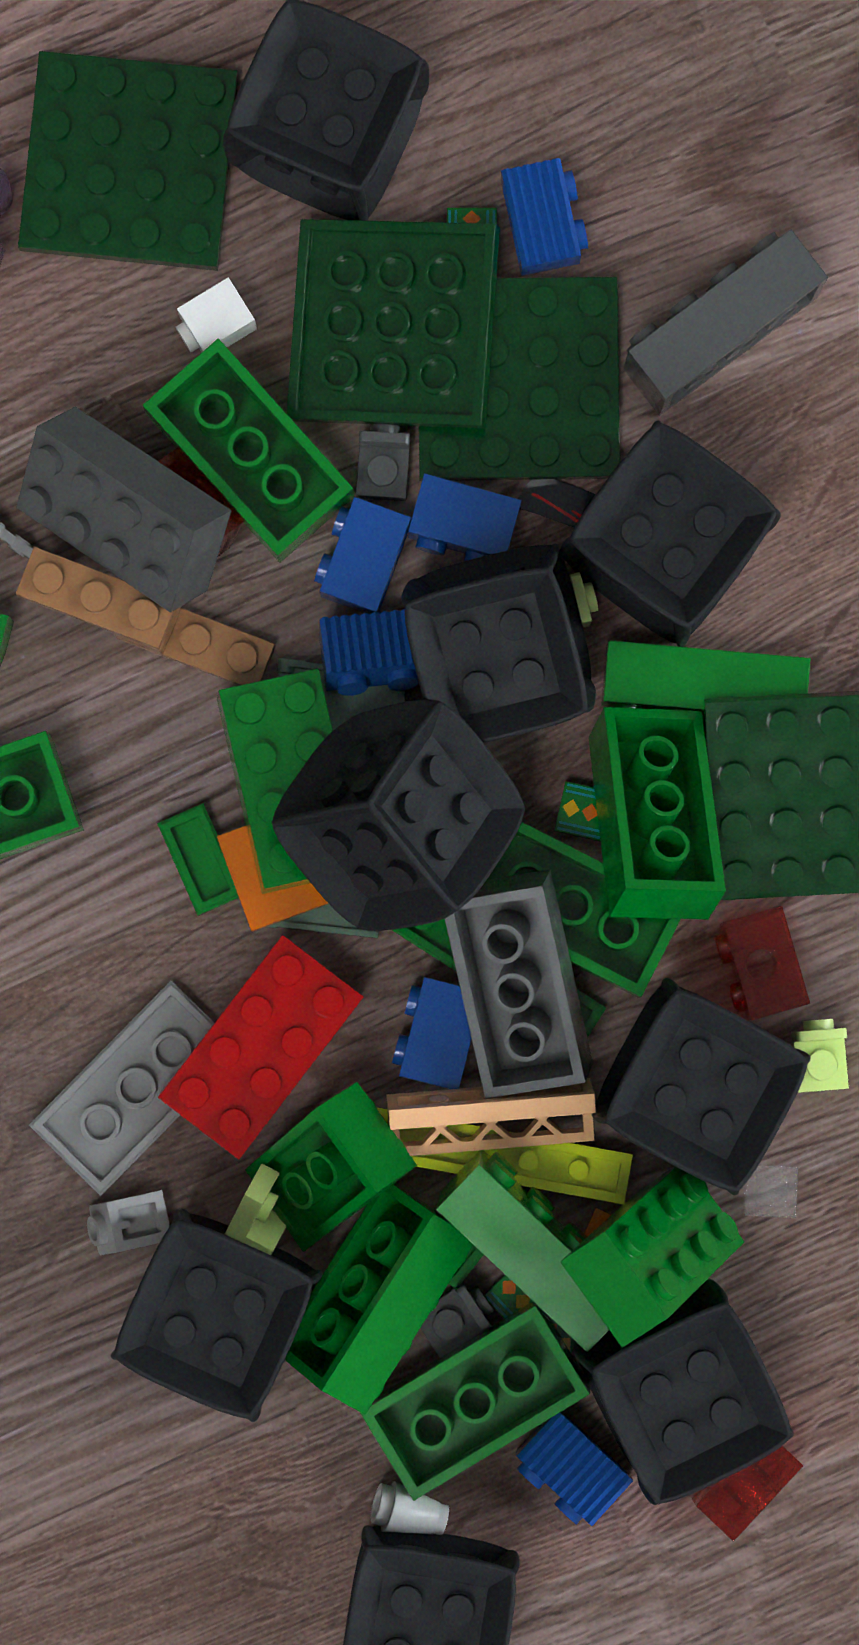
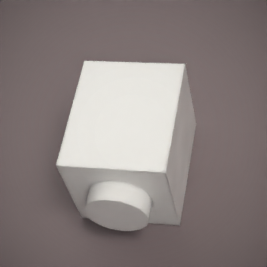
[175,277,257,353]

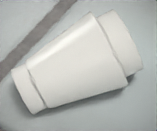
[370,1481,449,1535]

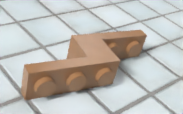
[16,547,275,685]

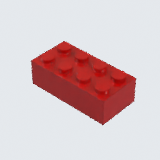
[158,935,363,1160]

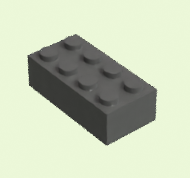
[623,229,828,416]
[16,406,231,613]
[445,869,593,1099]

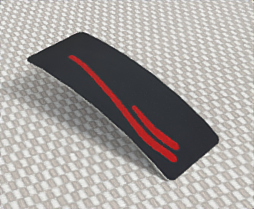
[518,479,596,528]

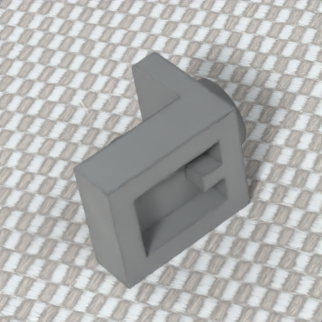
[87,1190,170,1255]

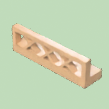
[386,1078,596,1156]

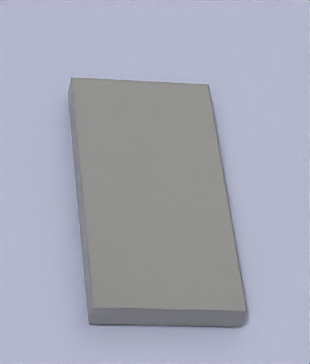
[29,980,214,1196]

